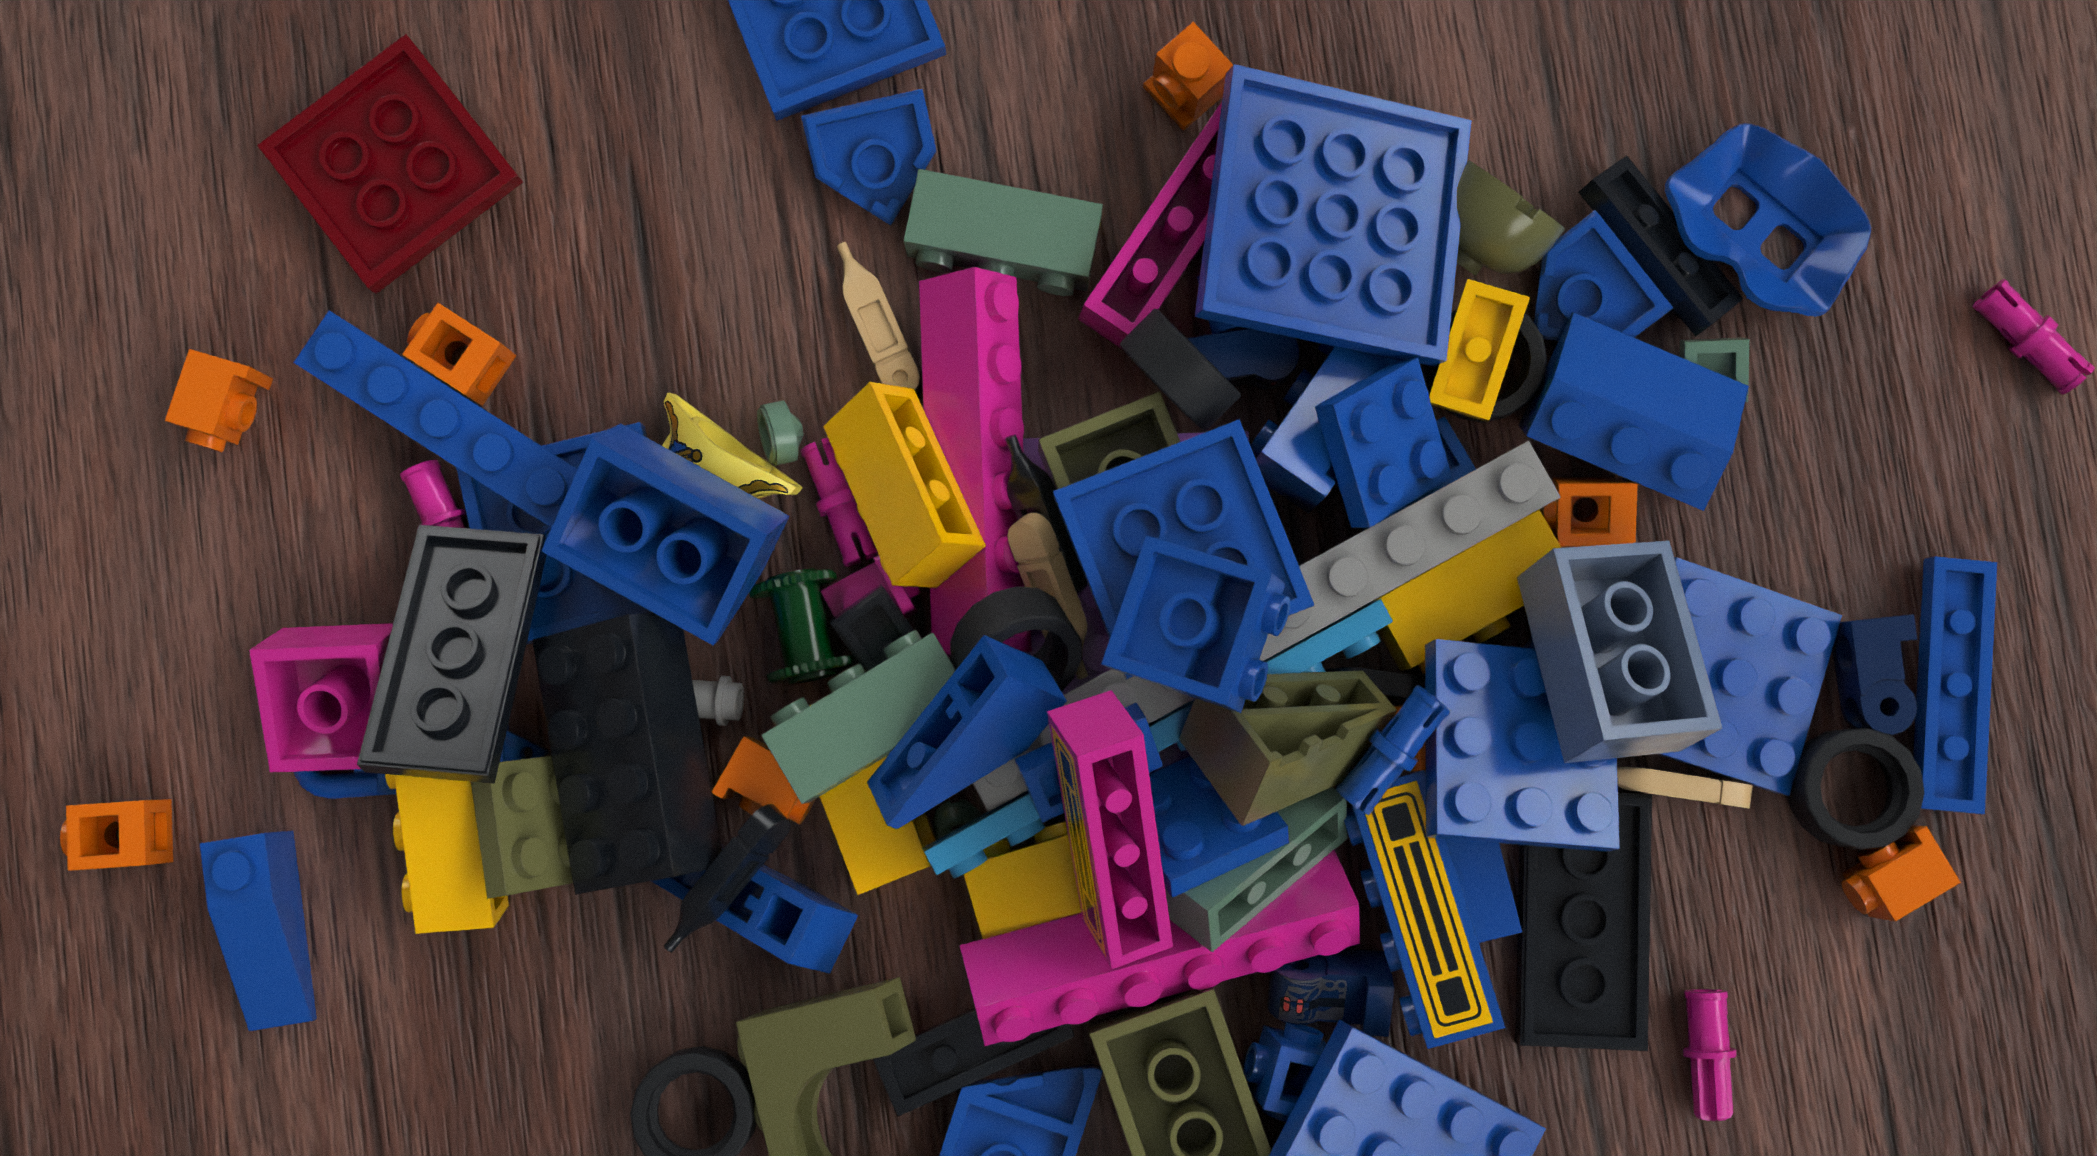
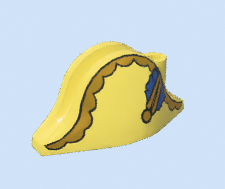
[662,393,803,500]

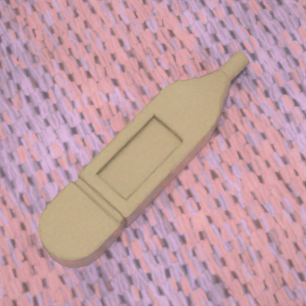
[837,242,921,394]
[1007,513,1088,679]
[1617,766,1753,809]

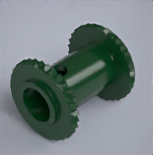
[749,568,855,685]

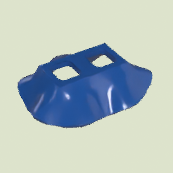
[1665,123,1871,317]

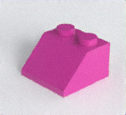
[249,623,393,772]

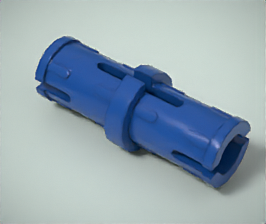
[1336,685,1451,815]

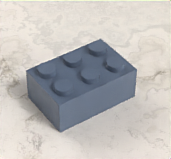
[1517,541,1723,763]

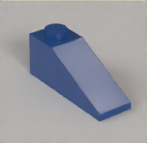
[867,635,1067,829]
[200,831,317,1031]
[651,844,858,974]

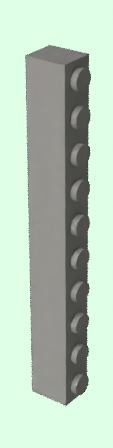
[973,441,1561,812]

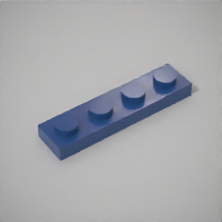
[1913,556,1997,814]

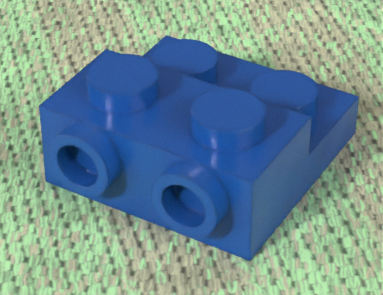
[1101,535,1290,713]

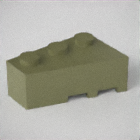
[1179,670,1397,826]

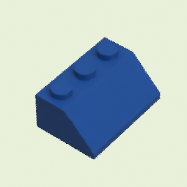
[1518,312,1749,511]
[541,423,790,646]

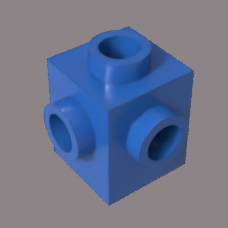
[1243,1023,1327,1122]

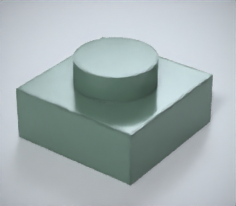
[1680,337,1750,402]

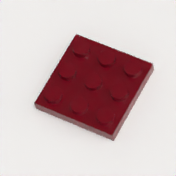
[257,34,523,294]

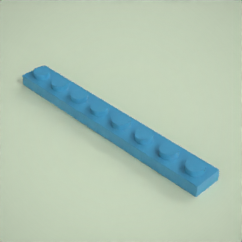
[922,599,1393,878]

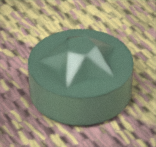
[757,400,804,466]

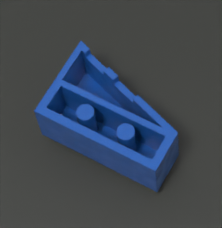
[1250,344,1399,513]

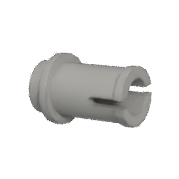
[692,676,744,726]

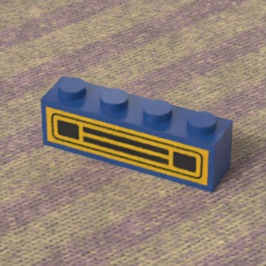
[1344,770,1505,1049]

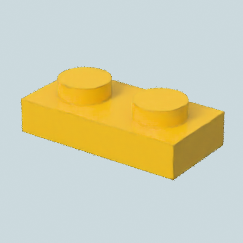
[1429,279,1530,422]

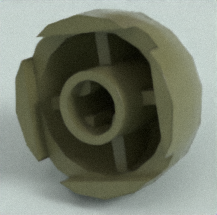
[1457,160,1565,276]

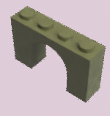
[736,977,916,1156]

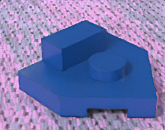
[801,89,937,226]
[1533,210,1673,341]

